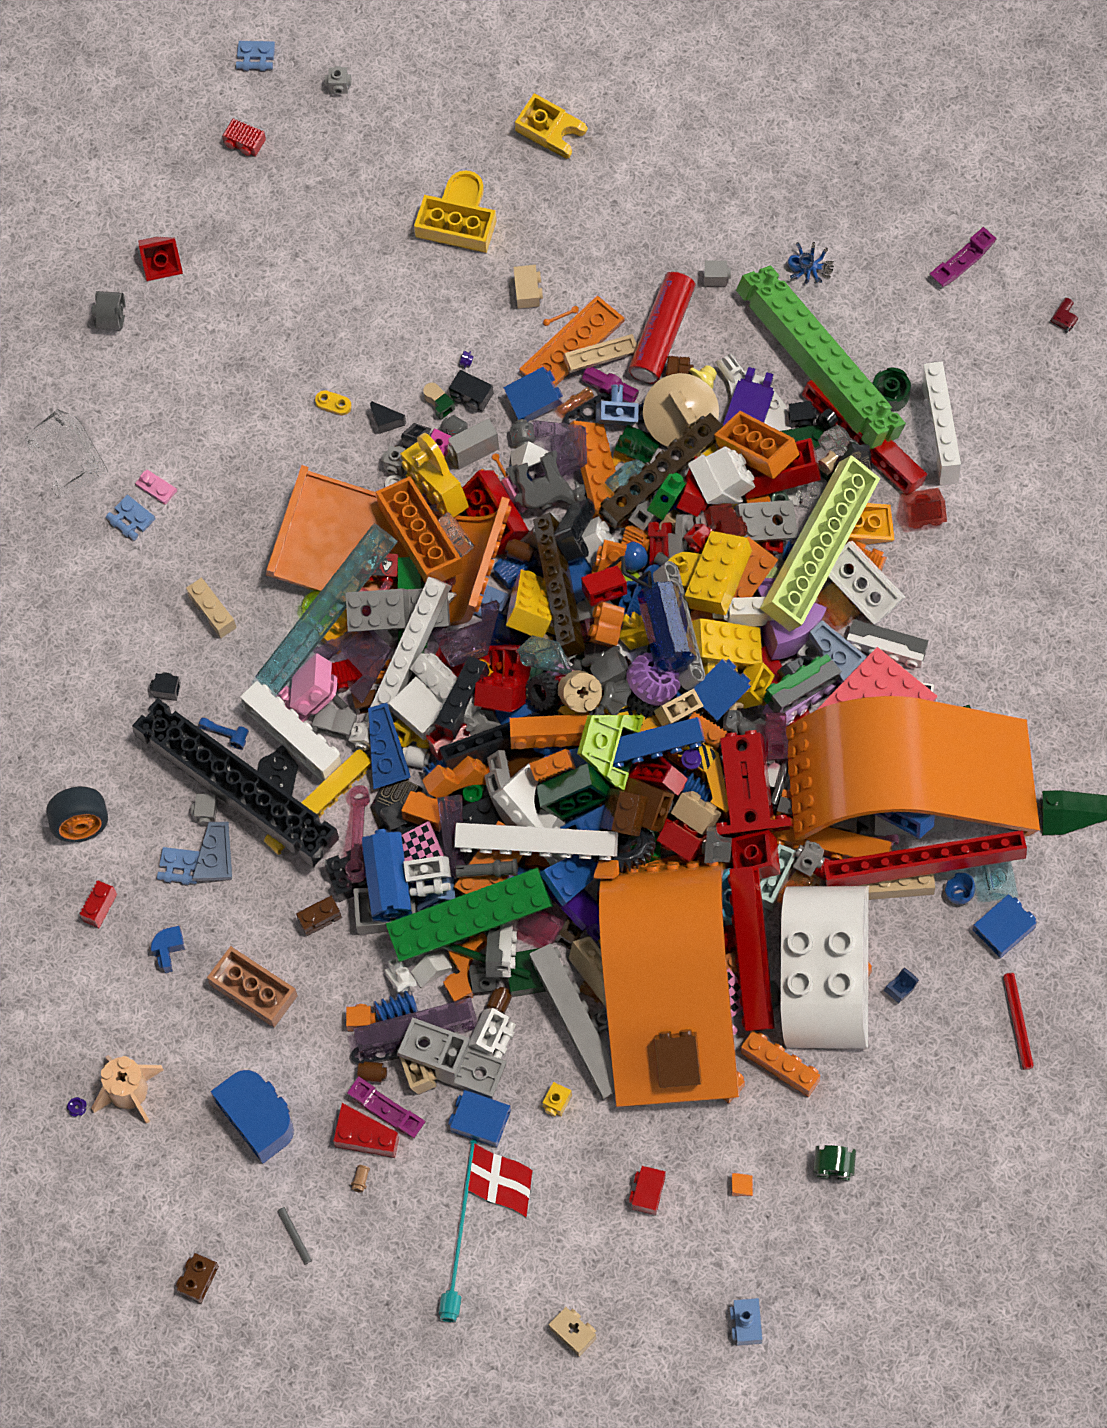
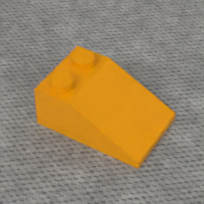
[845,503,895,545]

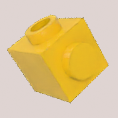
[542,1082,572,1117]

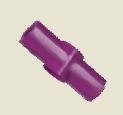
[582,367,639,403]

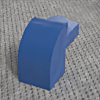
[151,926,185,973]

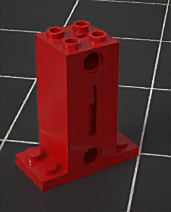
[715,730,794,838]

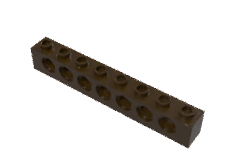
[599,413,723,529]
[533,512,586,658]

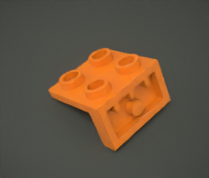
[591,539,627,574]

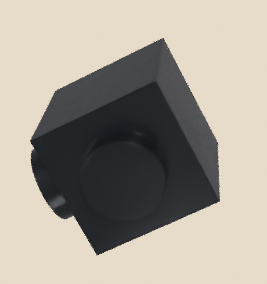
[788,401,817,428]
[150,672,181,701]

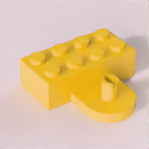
[414,170,497,253]
[400,433,469,520]
[668,531,752,616]
[506,569,583,640]
[692,618,762,676]

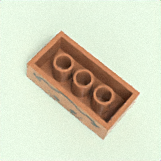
[207,946,298,1028]

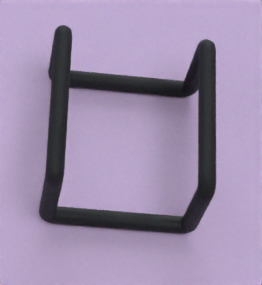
[607,556,652,602]

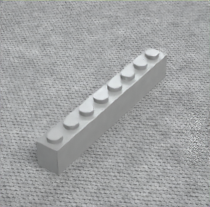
[529,943,615,1100]

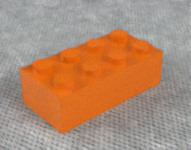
[714,411,799,479]
[454,821,526,895]

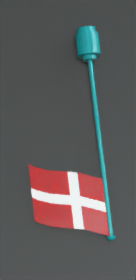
[438,1139,533,1323]

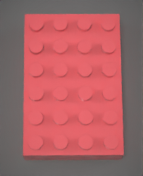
[817,647,938,710]

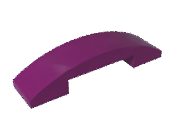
[929,226,997,287]
[347,1076,426,1139]

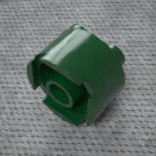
[873,367,911,412]
[813,1145,856,1181]

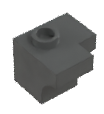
[702,826,732,863]

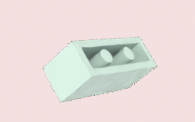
[760,844,797,911]

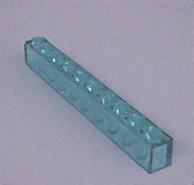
[255,523,398,695]

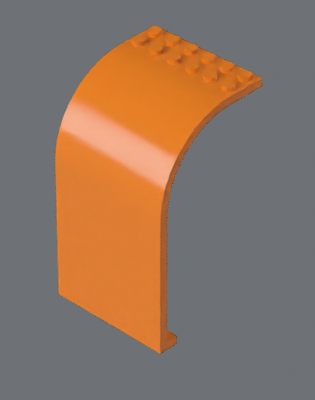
[266,465,511,626]
[785,696,1040,841]
[599,859,740,1107]

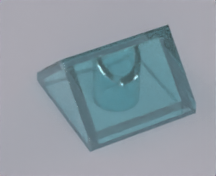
[980,861,1018,902]

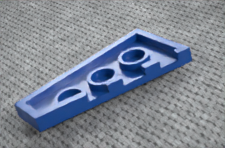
[368,702,411,789]

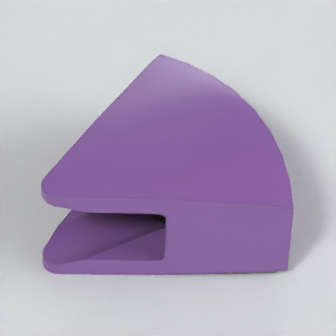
[757,585,826,660]

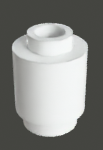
[403,746,431,768]

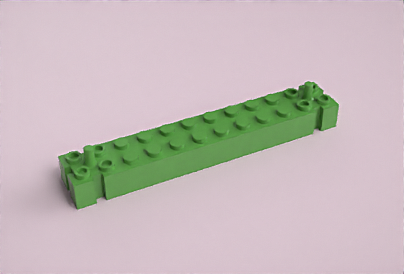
[736,265,906,449]

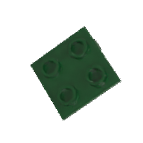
[614,425,660,464]

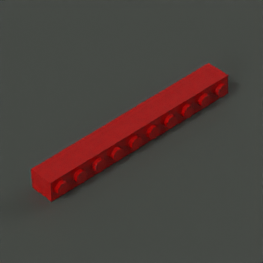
[823,830,1027,886]

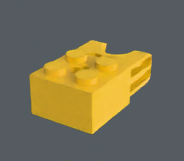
[515,93,588,159]

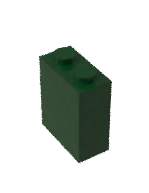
[508,948,546,997]

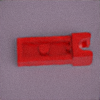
[648,522,672,566]

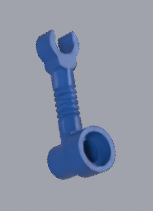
[199,717,249,750]

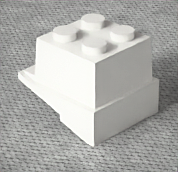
[688,446,755,505]

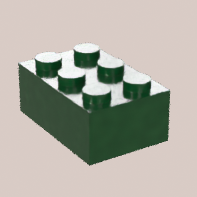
[537,764,610,820]

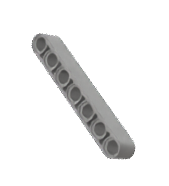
[653,561,705,690]

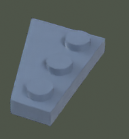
[808,620,867,684]
[192,822,232,881]

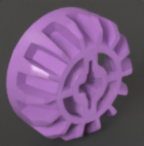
[627,653,681,705]

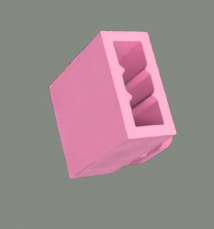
[290,653,337,716]

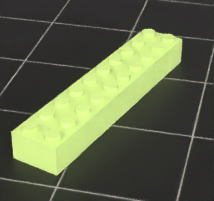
[760,455,880,631]

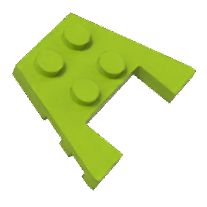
[577,715,644,790]

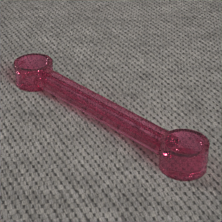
[345,785,370,882]

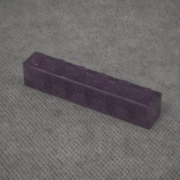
[353,997,477,1058]

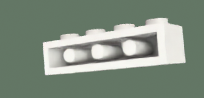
[410,653,482,717]

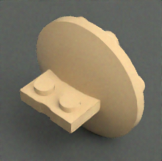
[643,373,719,448]

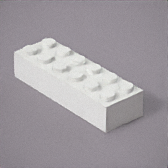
[240,681,342,782]

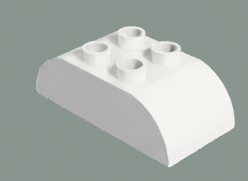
[781,886,869,1049]

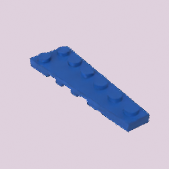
[540,854,598,906]

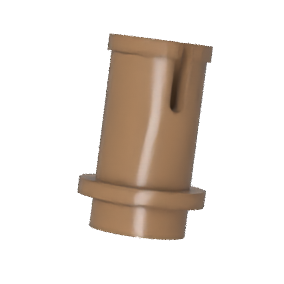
[351,1165,370,1193]

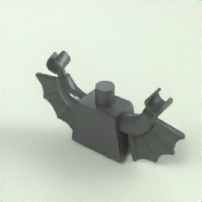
[569,642,633,715]

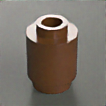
[505,539,535,563]
[486,987,512,1014]
[357,1061,387,1083]

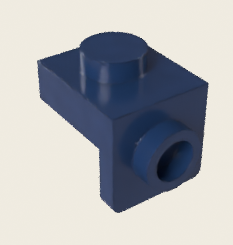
[884,967,919,1004]

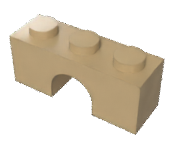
[186,577,237,638]

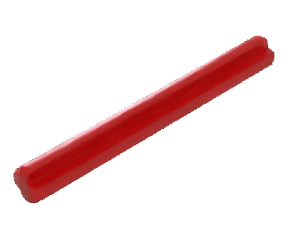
[1004,973,1034,1070]

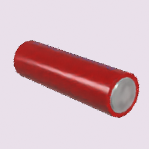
[628,271,696,384]

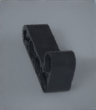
[554,498,595,563]

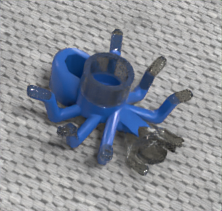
[788,242,834,284]

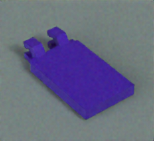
[723,367,774,426]
[545,884,600,942]

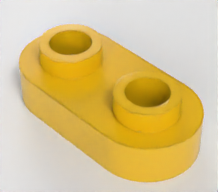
[315,390,352,416]

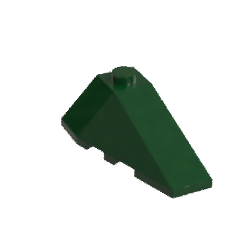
[1041,790,1107,836]

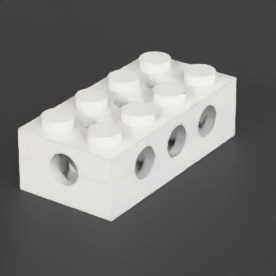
[829,541,906,625]

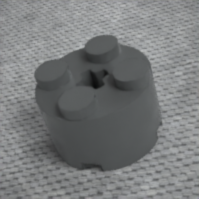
[92,291,126,330]

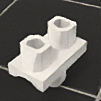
[385,958,417,994]

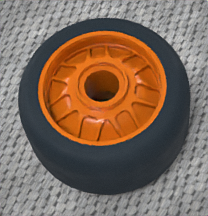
[46,786,108,842]

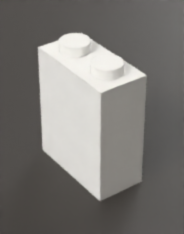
[389,677,444,740]

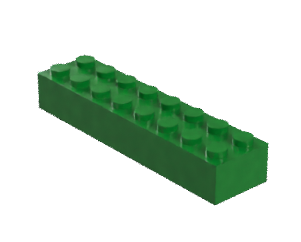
[386,868,553,962]

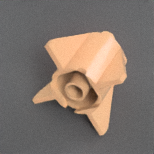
[91,1055,164,1124]

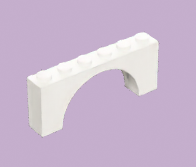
[922,361,961,486]
[492,764,573,866]

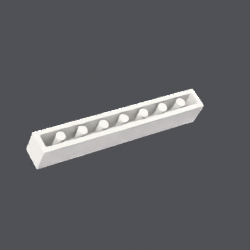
[365,577,451,722]
[455,823,618,860]

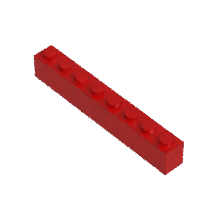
[802,380,927,496]
[728,866,775,1031]

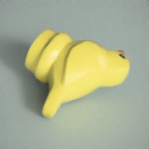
[689,365,717,389]

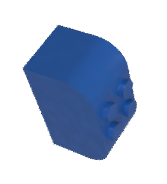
[210,1070,294,1164]

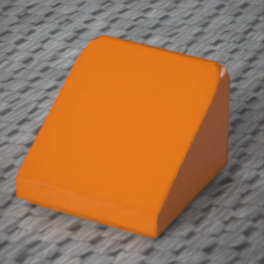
[594,860,619,879]
[732,1173,753,1196]

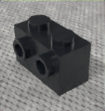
[449,370,494,412]

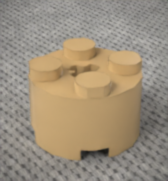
[558,670,602,712]

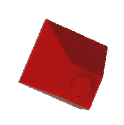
[138,236,183,281]

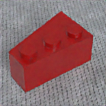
[677,456,708,517]
[492,644,536,684]
[628,756,688,795]

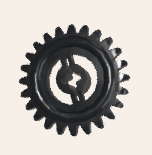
[591,826,656,873]

